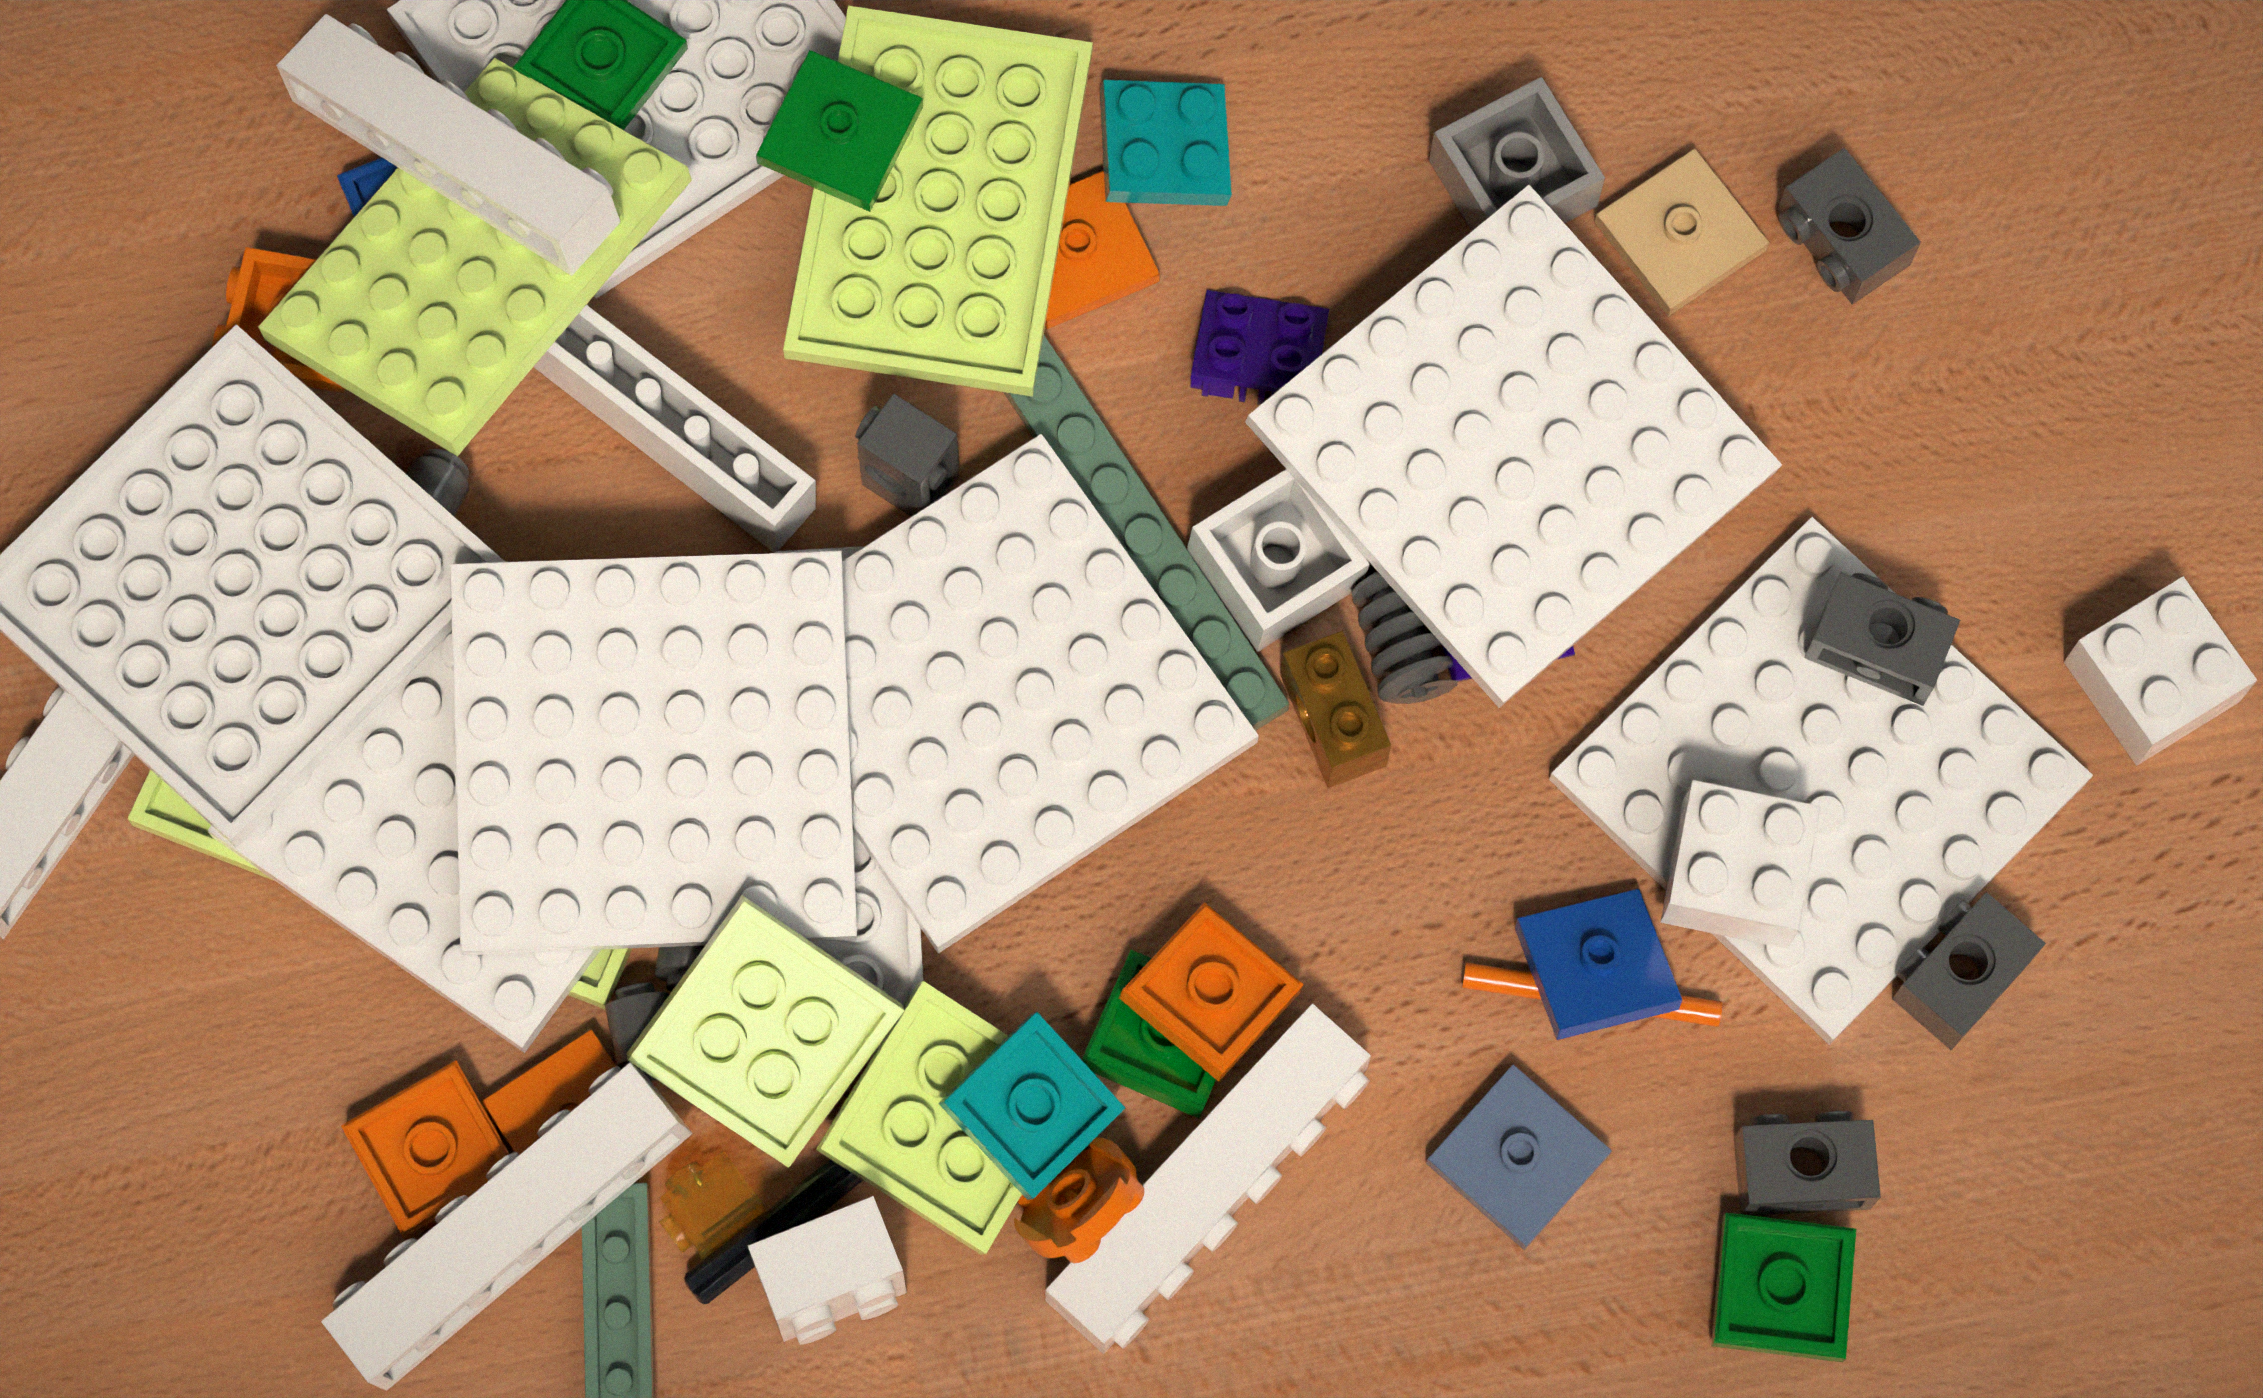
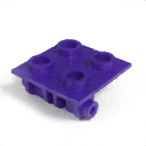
[1190,290,1329,405]

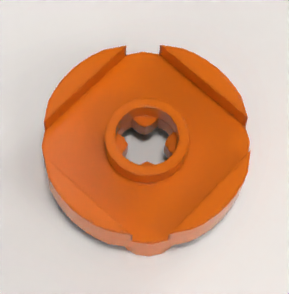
[1014,1138,1145,1264]

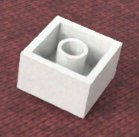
[1187,469,1370,652]
[2064,576,2257,766]
[1660,780,1821,949]
[748,1196,907,1345]

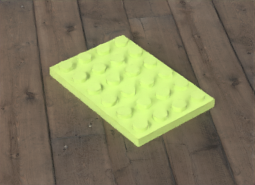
[783,5,1093,397]
[258,58,692,456]

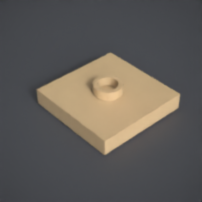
[1594,149,1769,317]

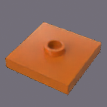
[1045,171,1160,329]
[1119,902,1304,1082]
[481,1029,616,1155]
[341,1060,509,1241]

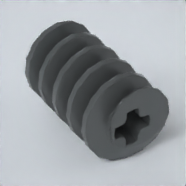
[1352,571,1458,704]

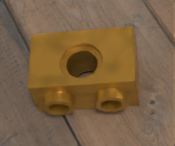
[1280,630,1392,788]

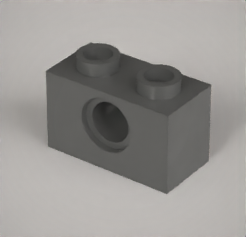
[1777,147,1921,305]
[855,393,960,517]
[1804,572,1961,706]
[1893,892,2046,1050]
[1734,1111,1881,1216]

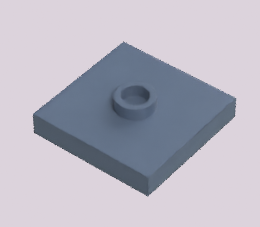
[1426,1064,1612,1250]

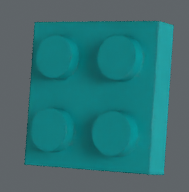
[1099,80,1232,206]
[938,1012,1125,1200]

